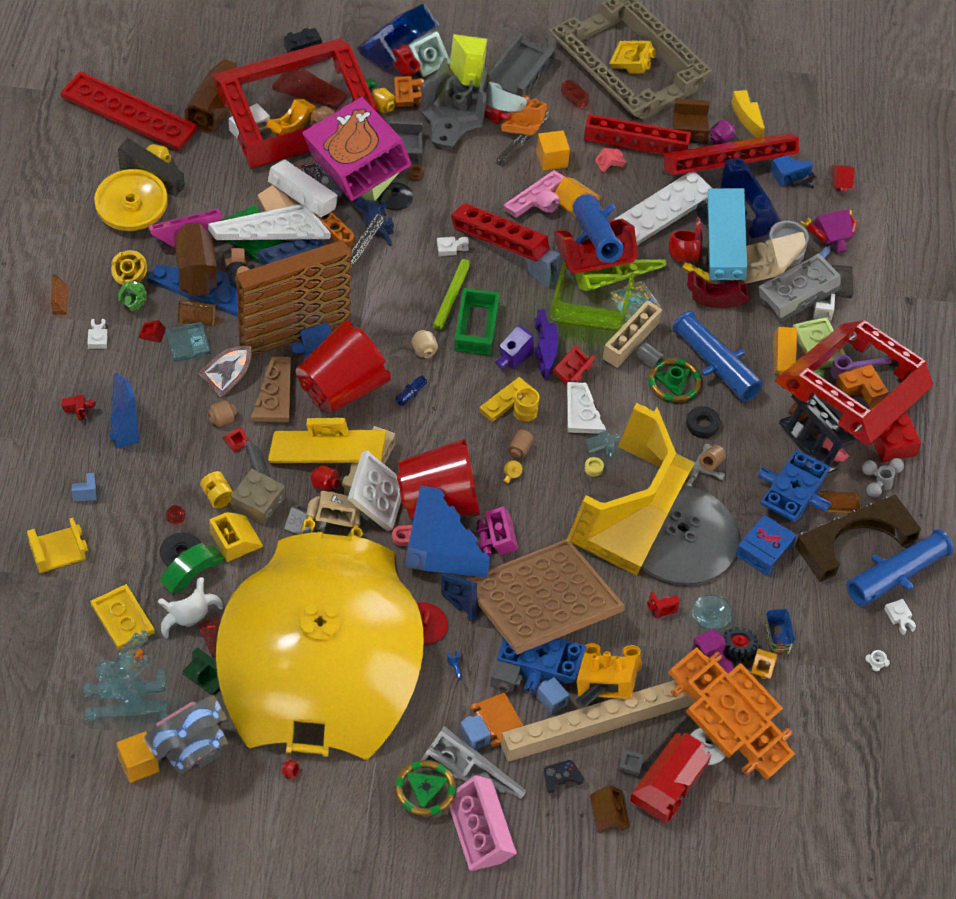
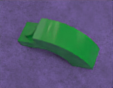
[159,543,225,593]

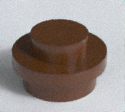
[407,165,424,181]

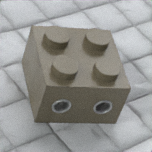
[231,469,285,526]

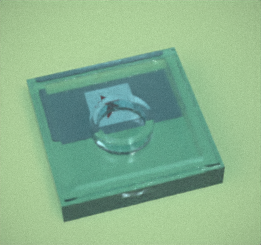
[165,322,211,362]

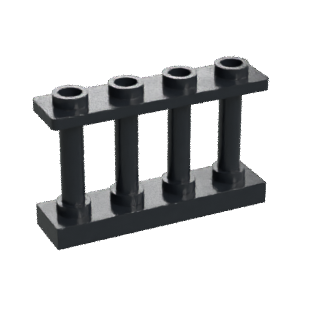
[779,394,856,474]

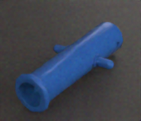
[573,194,623,263]
[672,311,763,402]
[846,529,954,607]

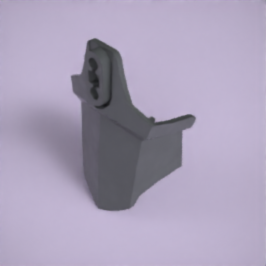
[420,57,488,149]

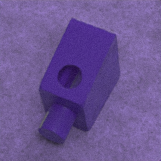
[495,324,534,370]

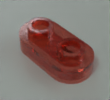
[561,80,589,108]

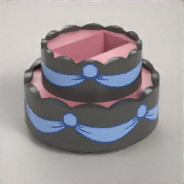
[143,695,229,774]

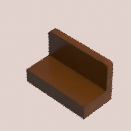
[590,785,629,833]

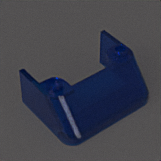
[357,2,439,68]

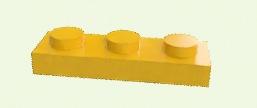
[479,377,531,422]

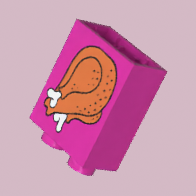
[302,97,412,201]

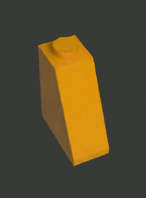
[773,327,797,376]

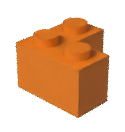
[835,364,889,410]

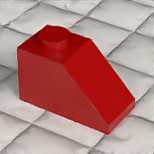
[831,165,855,192]

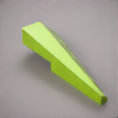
[575,259,667,291]

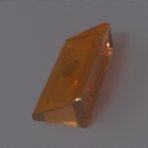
[51,274,68,315]
[178,301,216,327]
[820,490,861,513]

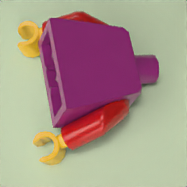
[800,209,857,254]

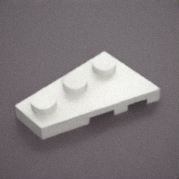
[567,382,606,434]

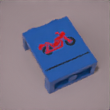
[736,515,796,577]

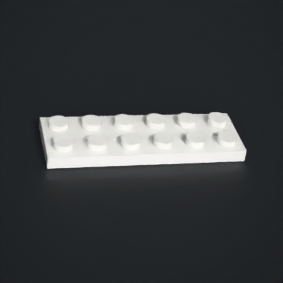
[614,172,712,245]

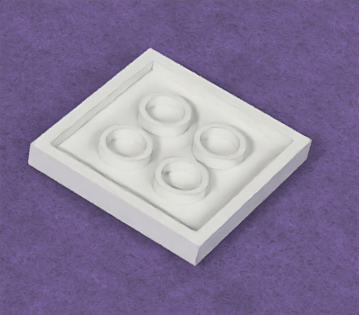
[347,451,401,531]

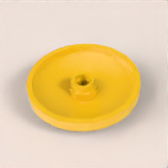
[94,169,168,231]

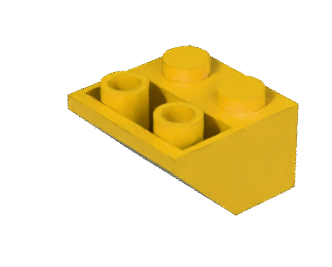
[209,512,263,562]

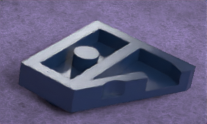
[441,573,477,621]

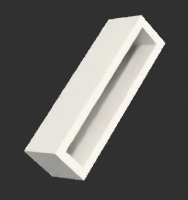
[268,160,338,217]

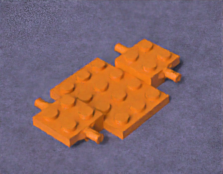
[668,647,795,780]

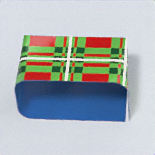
[764,608,795,655]

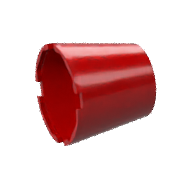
[296,320,391,414]
[396,438,480,519]

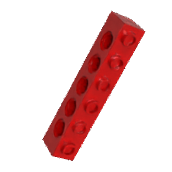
[583,114,691,155]
[451,203,550,262]

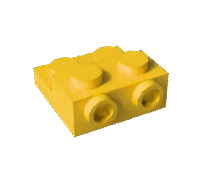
[610,41,656,74]

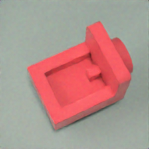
[595,148,627,172]

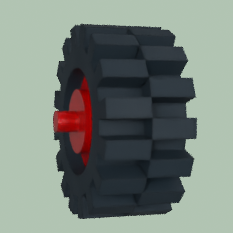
[723,627,758,664]

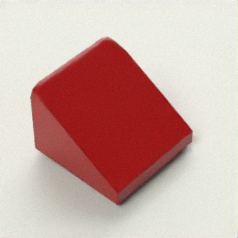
[139,320,166,342]
[222,426,249,452]

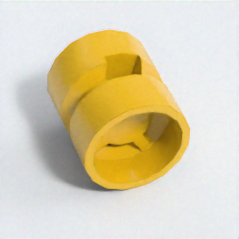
[513,387,540,422]
[200,471,233,509]

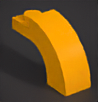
[266,99,316,135]

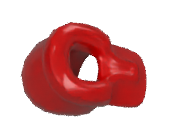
[668,217,703,264]

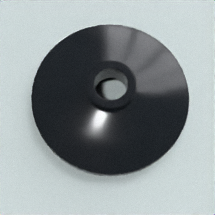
[378,182,413,210]

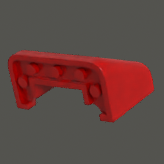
[553,218,638,273]

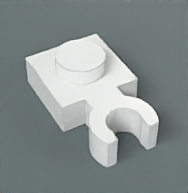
[88,319,108,349]
[884,599,916,635]

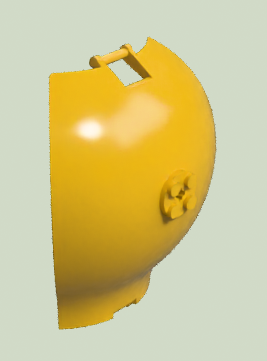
[216,532,423,760]

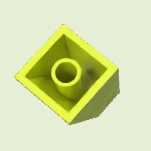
[450,34,487,87]

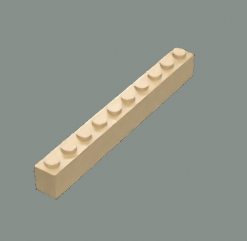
[501,680,695,762]

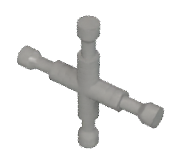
[684,444,725,487]

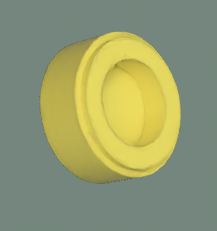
[584,457,604,477]

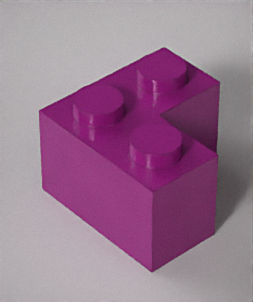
[691,628,734,674]

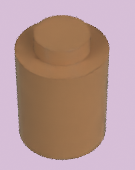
[508,430,534,460]
[699,445,726,471]

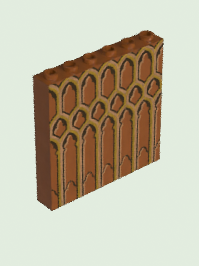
[236,240,352,357]

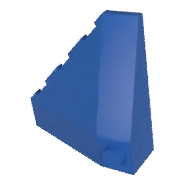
[108,373,139,448]
[405,485,490,577]

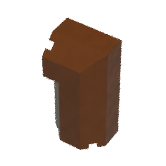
[184,59,242,134]
[174,223,217,296]

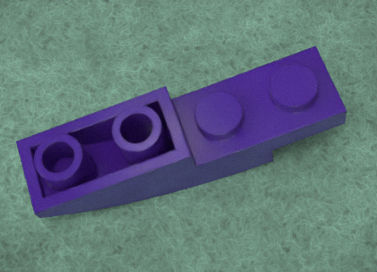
[534,309,558,380]

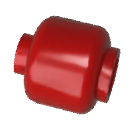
[310,465,341,492]

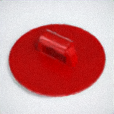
[417,602,448,644]

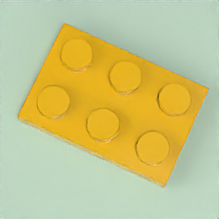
[90,584,155,651]

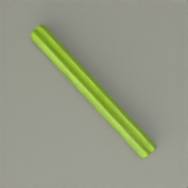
[433,259,470,331]

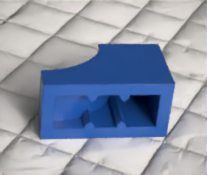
[770,155,813,186]

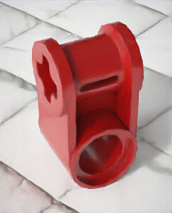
[389,45,421,77]

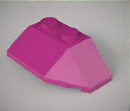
[148,208,222,247]

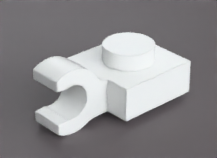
[437,237,469,256]

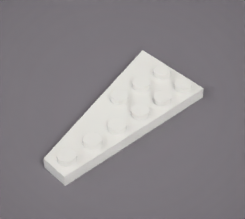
[208,204,331,240]

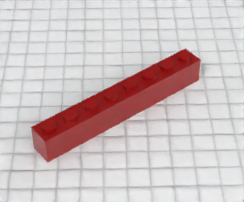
[664,133,799,175]

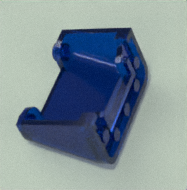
[720,158,781,239]

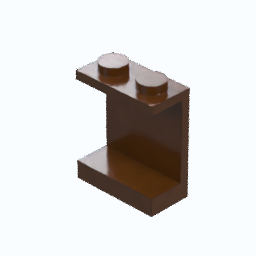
[673,98,710,143]

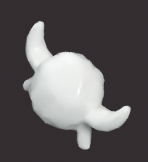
[158,577,223,639]

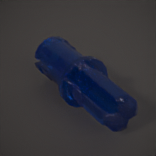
[395,375,427,406]

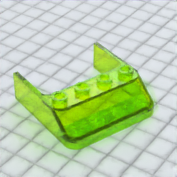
[550,263,635,331]

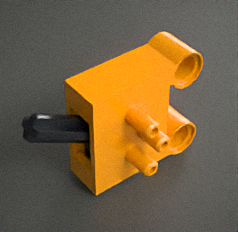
[576,643,642,708]

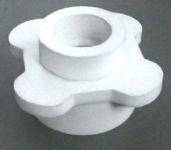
[866,650,890,671]

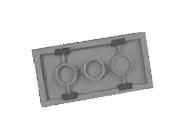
[759,253,840,323]

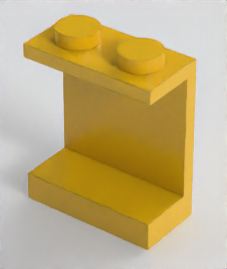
[27,518,88,573]

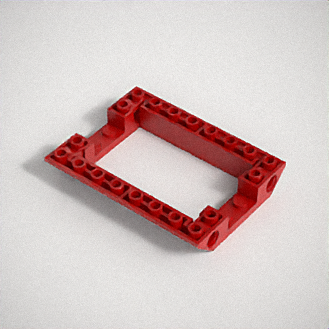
[212,38,377,169]
[774,320,933,446]

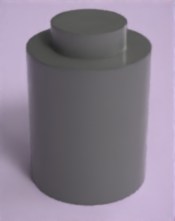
[636,342,666,369]

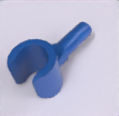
[447,650,462,679]

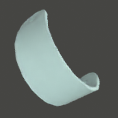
[486,82,527,112]

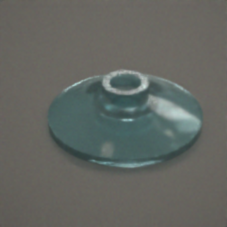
[692,595,732,630]

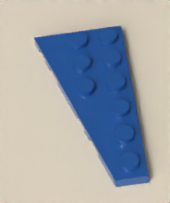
[147,265,238,317]

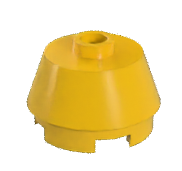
[111,250,147,285]

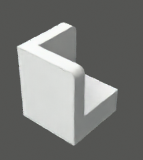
[813,294,835,321]

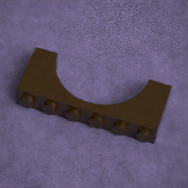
[795,494,921,582]

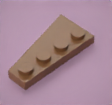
[251,357,291,422]

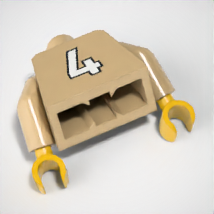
[302,491,363,537]

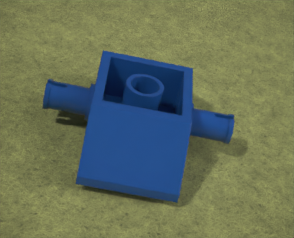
[757,449,831,522]
[497,638,586,695]

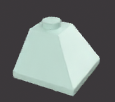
[409,31,450,77]

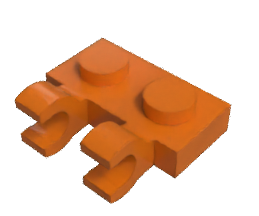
[394,76,424,107]

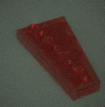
[272,68,348,110]

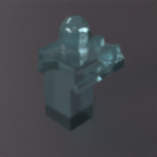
[586,431,620,457]

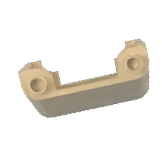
[731,232,806,284]

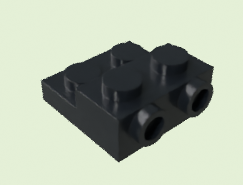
[284,27,327,69]

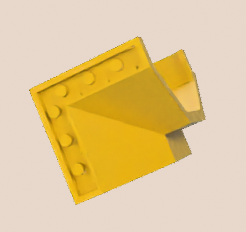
[566,403,695,576]

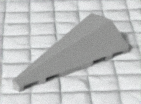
[421,726,526,799]

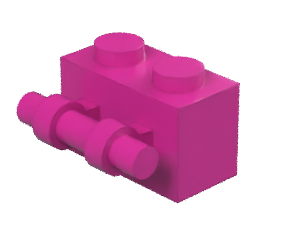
[476,506,519,556]

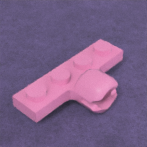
[503,170,564,218]

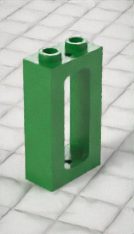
[454,288,500,356]

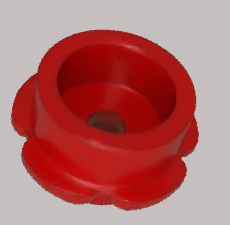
[281,759,299,779]

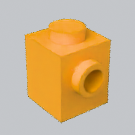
[751,649,777,679]

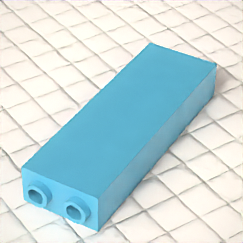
[708,189,747,280]

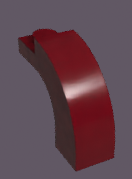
[687,270,749,308]

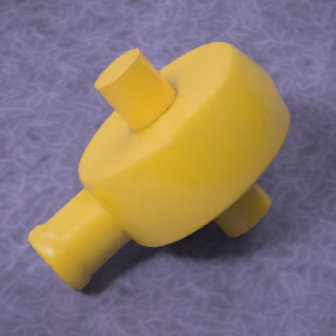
[503,460,522,484]

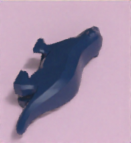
[353,196,394,246]

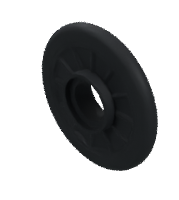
[160,533,201,567]

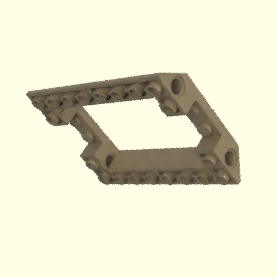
[548,0,712,120]

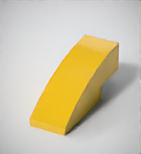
[731,90,765,138]

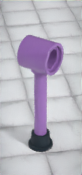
[830,354,899,380]

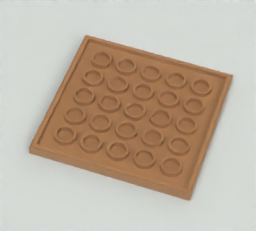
[466,539,625,654]

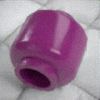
[710,120,735,145]

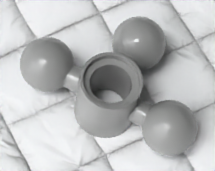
[862,458,904,498]

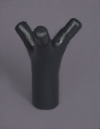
[791,172,816,188]

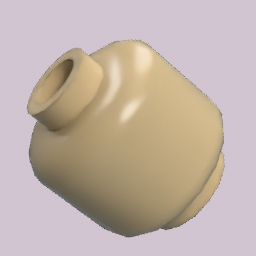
[411,330,438,358]

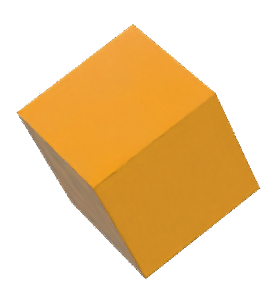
[536,130,570,171]
[116,731,159,783]

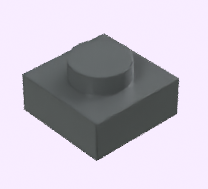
[619,749,644,776]

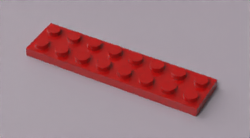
[60,71,198,152]

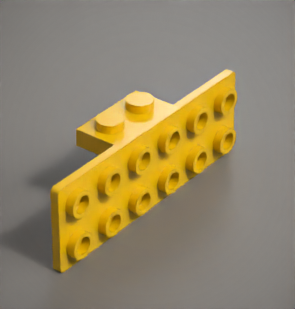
[268,418,387,463]

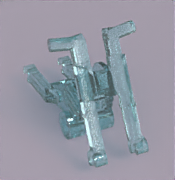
[84,630,169,721]

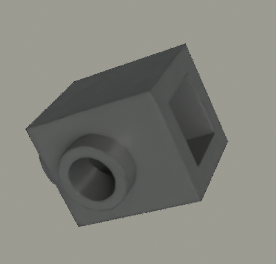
[490,660,523,694]

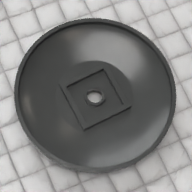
[641,485,739,585]

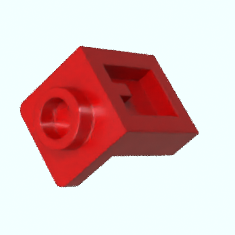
[647,592,680,619]

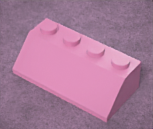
[446,775,517,871]

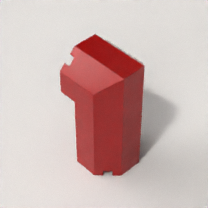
[630,733,711,823]

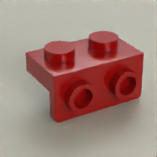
[552,345,596,386]

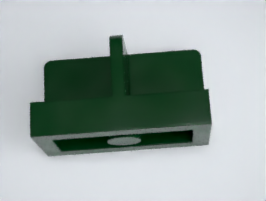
[182,647,220,696]

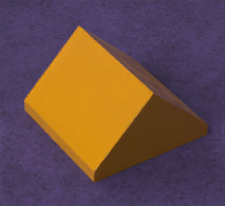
[555,176,601,217]

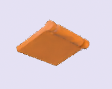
[470,693,524,747]

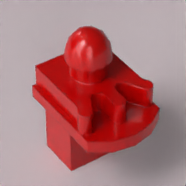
[484,104,510,124]
[62,394,96,421]

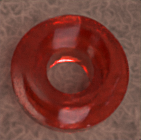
[166,505,186,524]

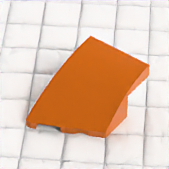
[501,95,548,135]

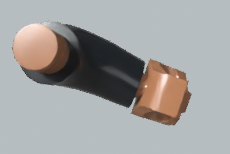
[225,248,250,290]

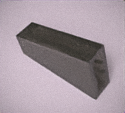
[118,138,186,197]

